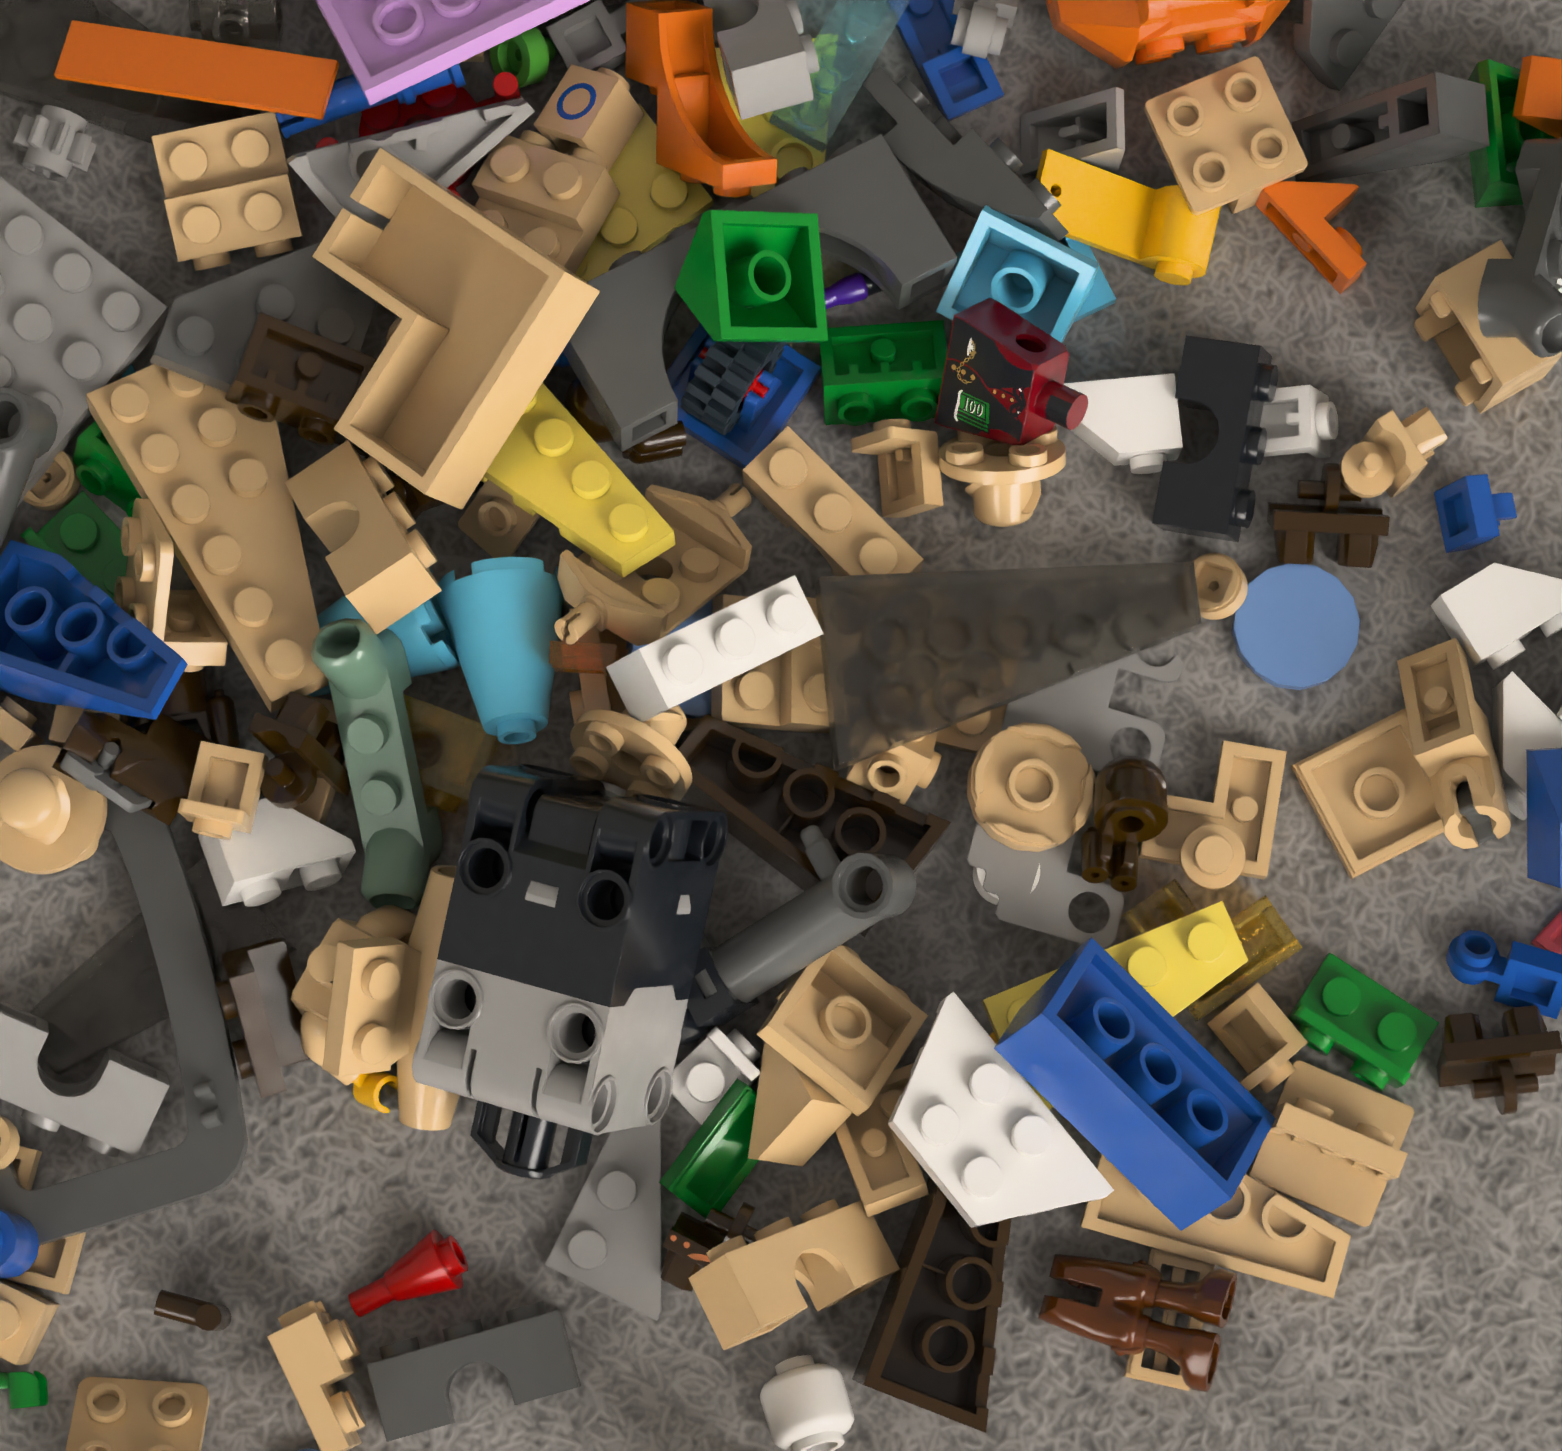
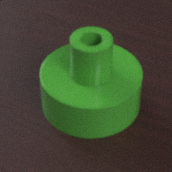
[490,27,555,88]

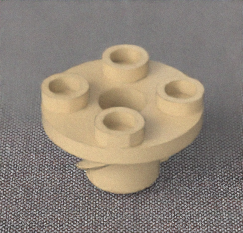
[938,425,1066,527]
[570,705,692,801]
[0,745,108,874]

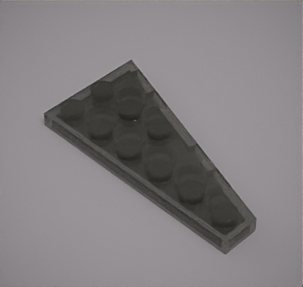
[815,562,1202,772]

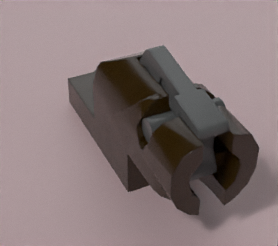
[52,709,262,826]

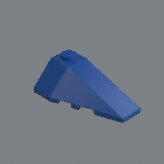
[0,540,188,720]

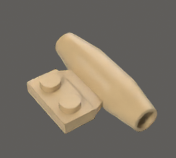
[322,865,460,1131]

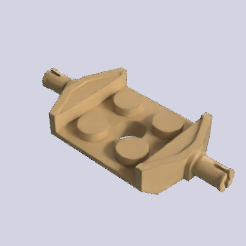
[554,483,752,646]

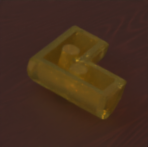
[1121,879,1302,1022]

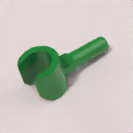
[0,1371,48,1409]

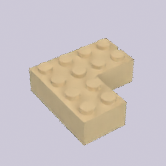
[312,148,600,510]

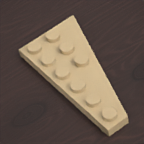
[86,364,328,713]

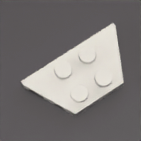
[888,991,1114,1228]

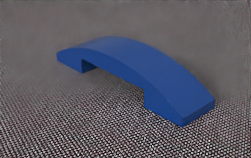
[883,0,1004,122]

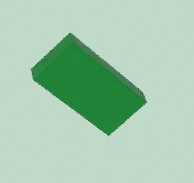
[659,1078,759,1219]

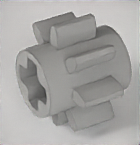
[13,105,96,182]

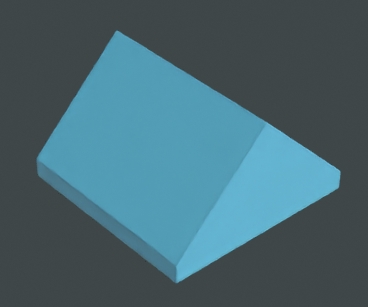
[936,205,1100,343]

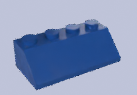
[994,937,1276,1231]

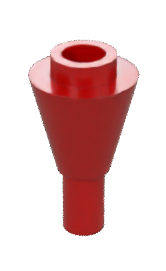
[348,1229,468,1317]

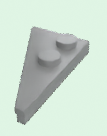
[286,97,535,230]
[545,1120,662,1321]

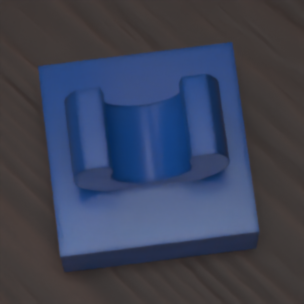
[1434,474,1517,553]

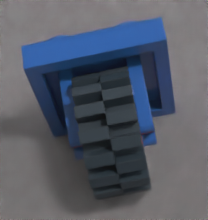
[666,323,821,469]

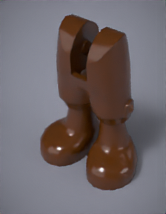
[1038,1254,1237,1392]

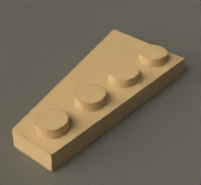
[1080,1153,1351,1299]

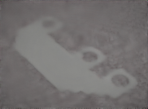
[967,603,1184,949]

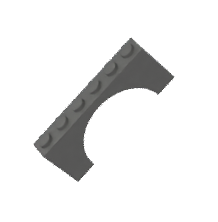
[562,134,957,452]

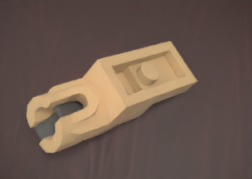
[1397,638,1511,849]

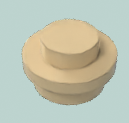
[1180,824,1246,889]

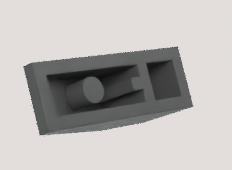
[1292,71,1489,182]

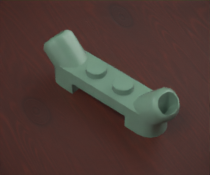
[311,618,443,910]

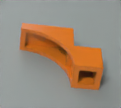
[625,0,777,197]

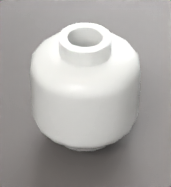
[760,1355,854,1451]

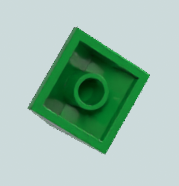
[1468,59,1555,208]
[674,210,828,343]

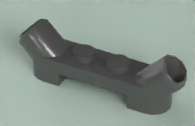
[1478,137,1562,358]

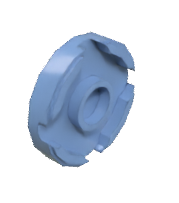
[1232,564,1360,690]

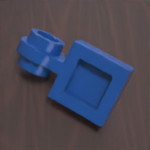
[1446,930,1562,1019]

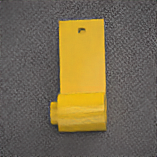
[1036,149,1221,286]

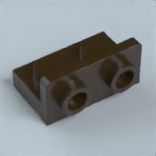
[225,312,377,446]

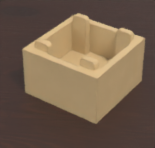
[1414,240,1562,414]

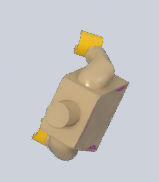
[291,905,417,1113]

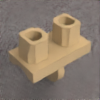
[1339,406,1447,498]

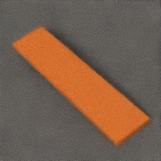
[54,20,339,120]

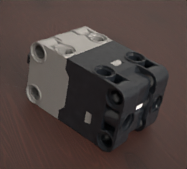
[412,764,728,1180]

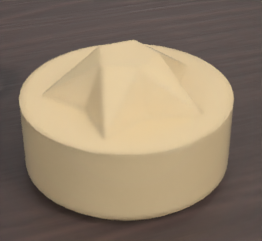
[23,451,80,511]
[1181,553,1248,620]

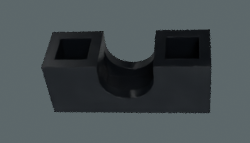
[1152,335,1278,542]

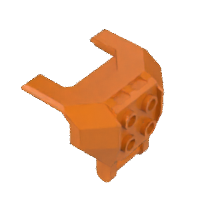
[1045,0,1290,69]

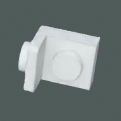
[1260,385,1339,458]
[672,1026,761,1125]

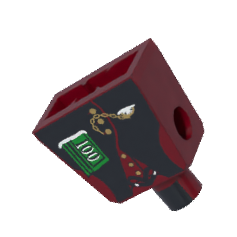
[934,298,1088,445]

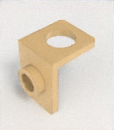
[458,480,541,558]

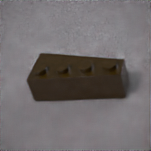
[678,714,951,937]
[852,1176,1012,1433]

